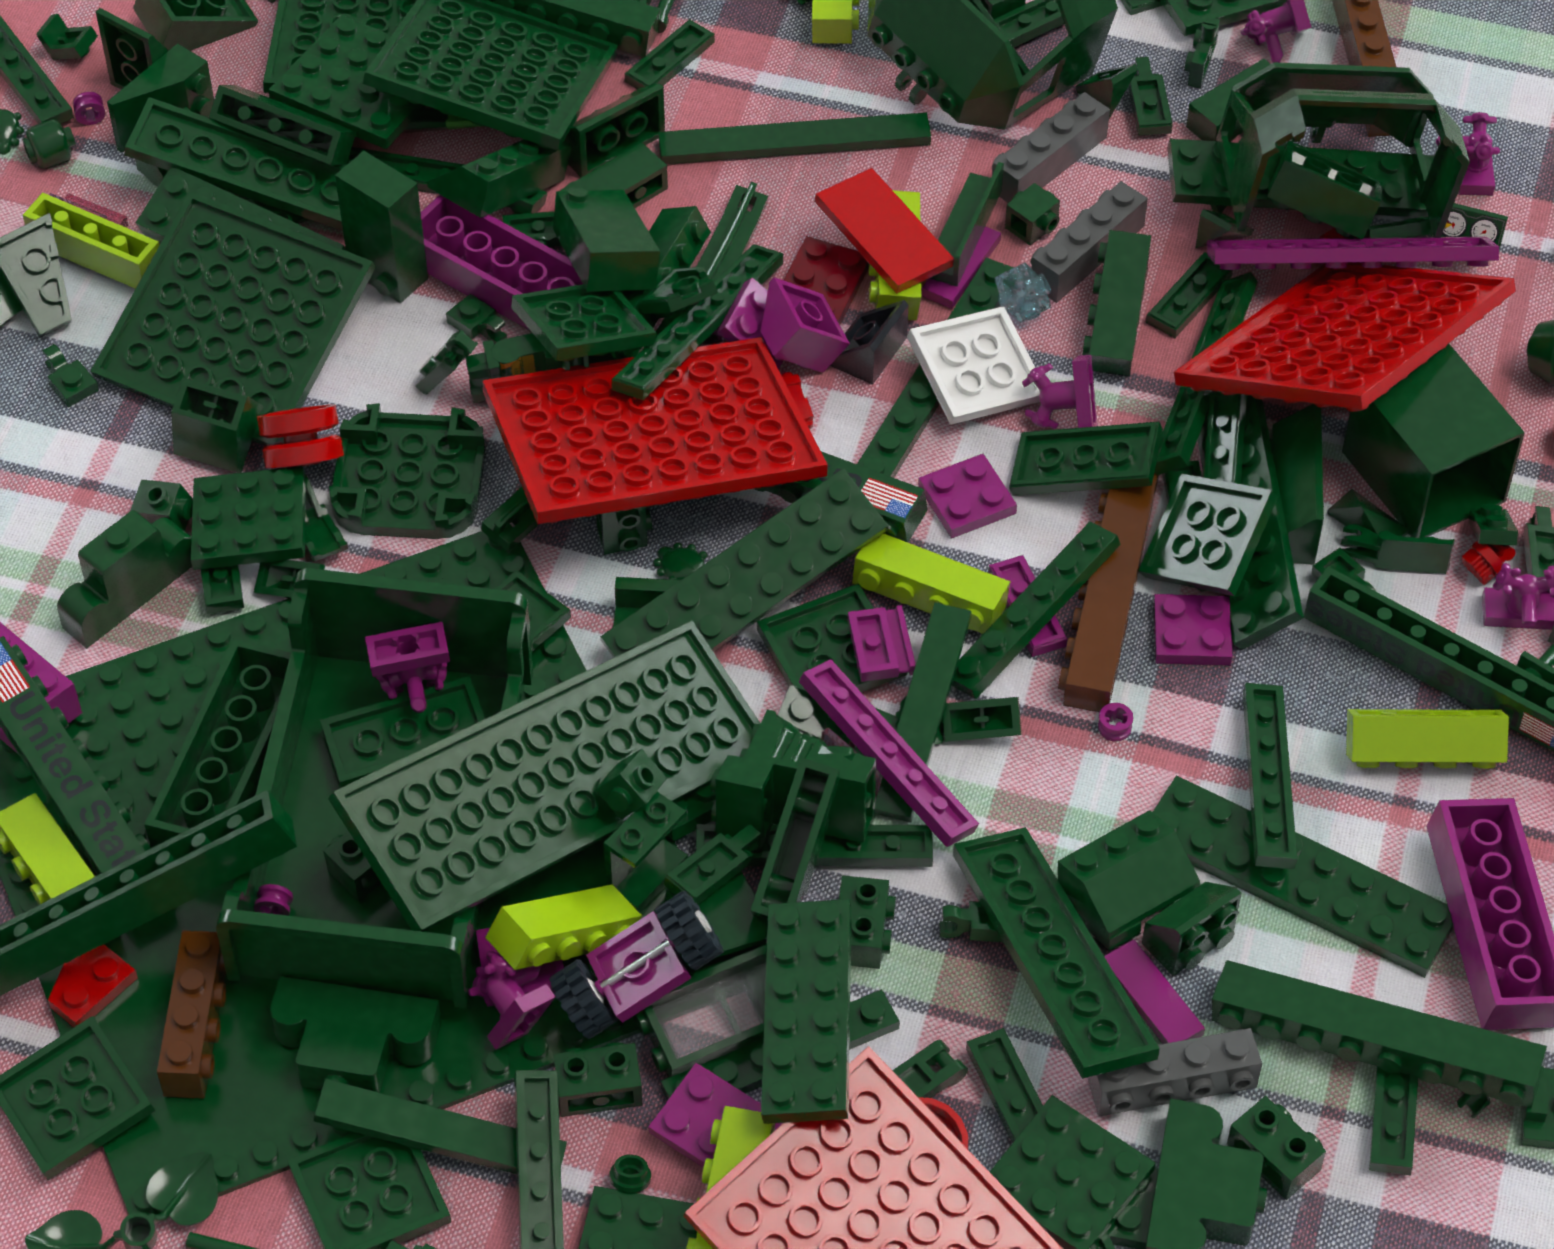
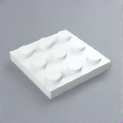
[907,306,1040,425]

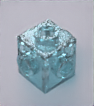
[994,262,1051,323]

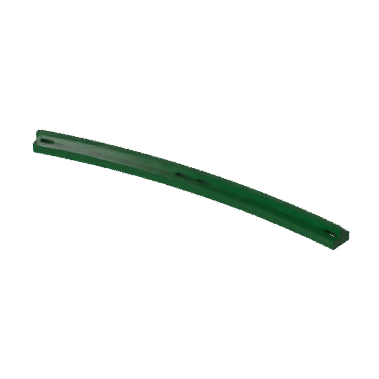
[481,182,768,552]

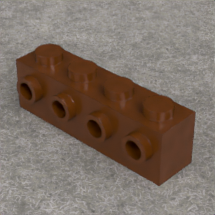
[157,930,226,1099]

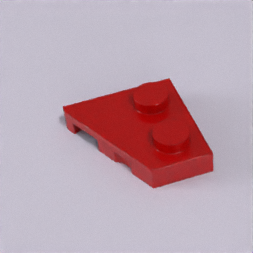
[48,945,138,1027]

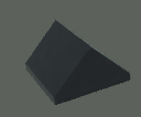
[830,300,909,385]

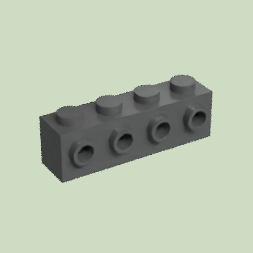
[992,92,1110,203]
[1030,181,1148,303]
[1088,1028,1262,1117]

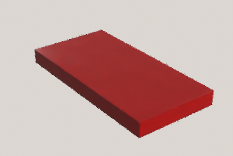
[814,168,954,294]

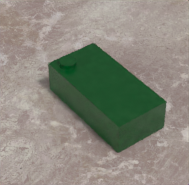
[335,151,428,303]
[553,187,660,292]

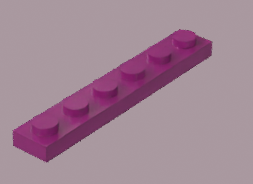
[799,659,979,847]

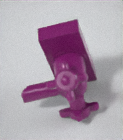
[1240,0,1312,63]
[1436,112,1500,196]
[1022,355,1098,429]
[1482,563,1554,630]
[365,622,450,713]
[467,951,555,1050]

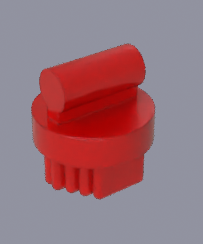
[1461,540,1516,585]

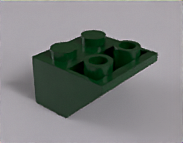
[171,378,263,473]
[1142,882,1242,976]

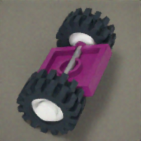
[549,891,724,1039]

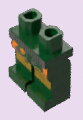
[465,333,562,403]

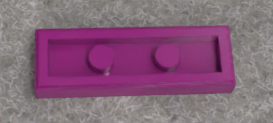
[921,226,1001,309]
[988,555,1068,657]
[1104,940,1205,1044]

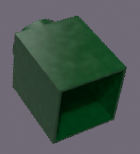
[1342,343,1525,538]

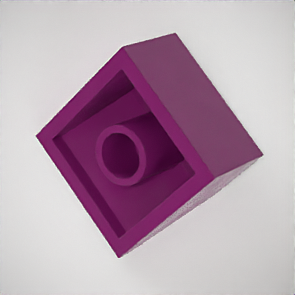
[761,277,850,373]

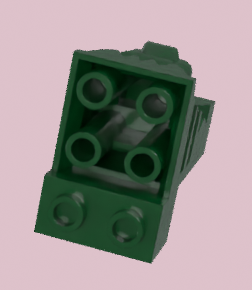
[711,709,876,848]

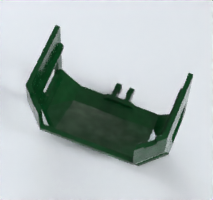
[867,0,1118,130]
[1216,62,1470,238]

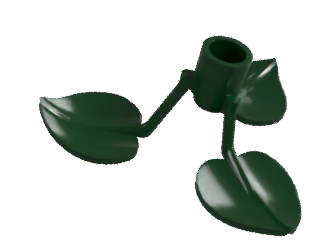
[25,1152,218,1249]

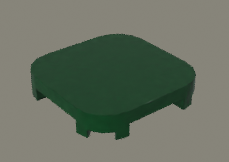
[329,403,486,539]

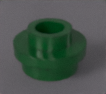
[609,1154,651,1193]

